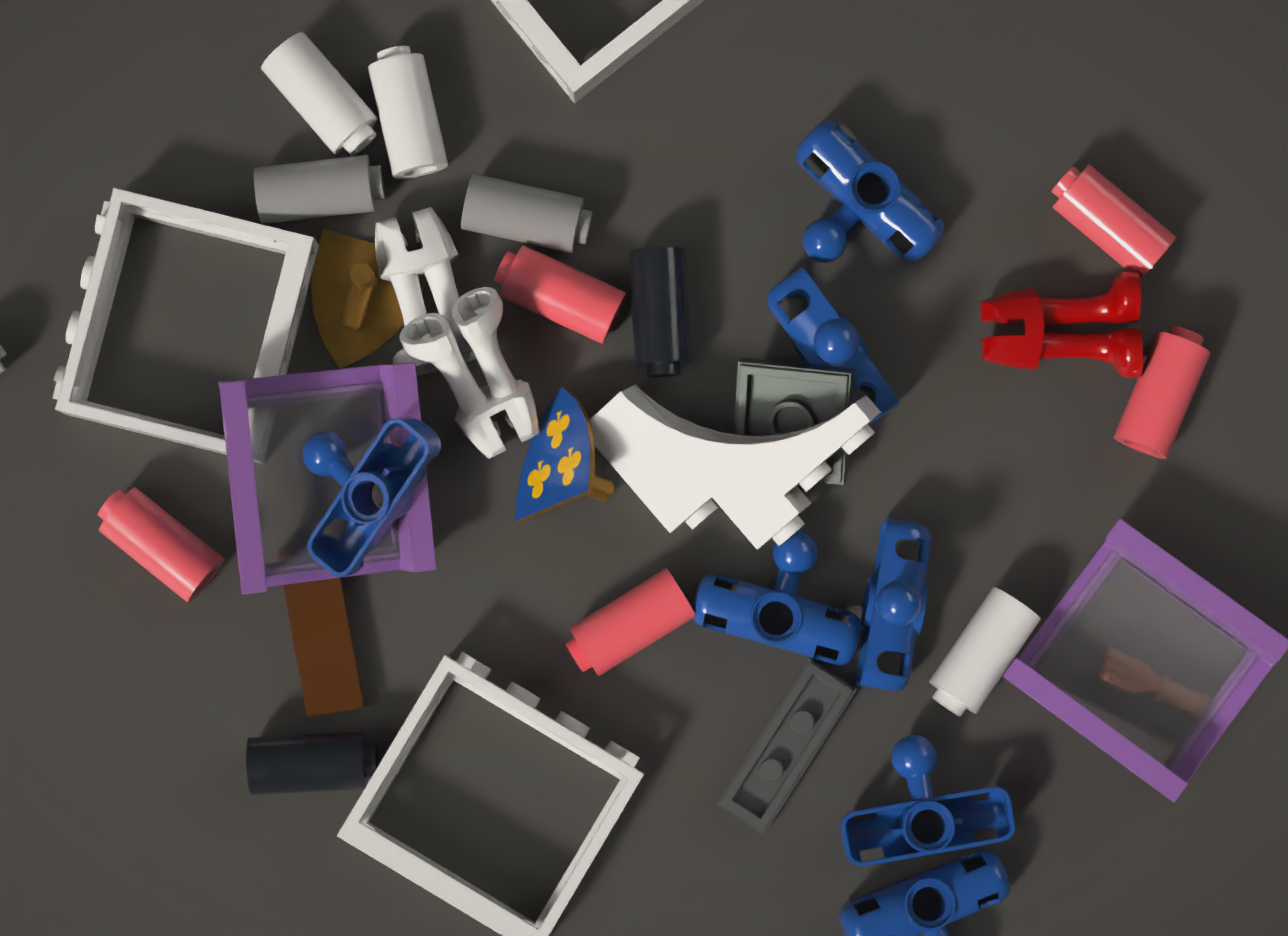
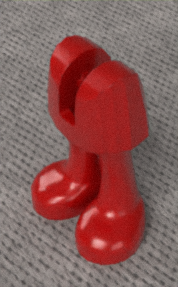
[980,271,1143,378]

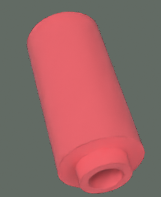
[1051,164,1176,279]
[494,245,627,344]
[1113,326,1211,459]
[98,487,225,603]
[565,568,695,677]

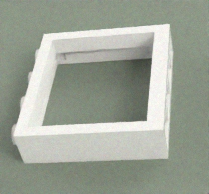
[491,0,704,104]
[52,188,319,464]
[337,652,644,936]

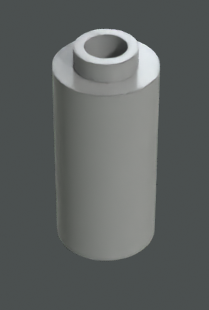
[254,155,385,224]
[461,173,593,253]

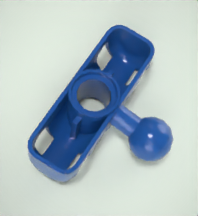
[795,120,945,263]
[766,266,900,425]
[302,417,441,577]
[856,518,932,692]
[692,531,862,665]
[840,735,1015,866]
[838,850,1010,936]

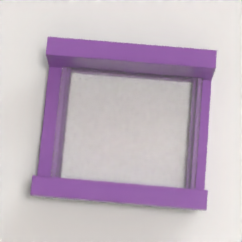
[218,362,436,595]
[1003,519,1288,803]

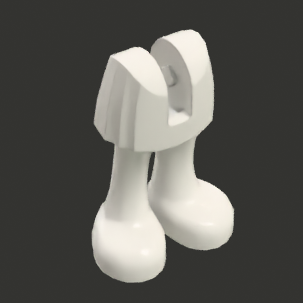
[375,207,499,376]
[399,287,540,459]

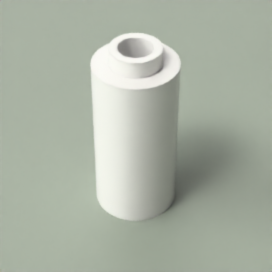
[261,32,378,156]
[368,46,448,179]
[929,587,1041,717]

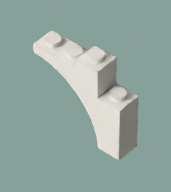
[590,384,881,549]

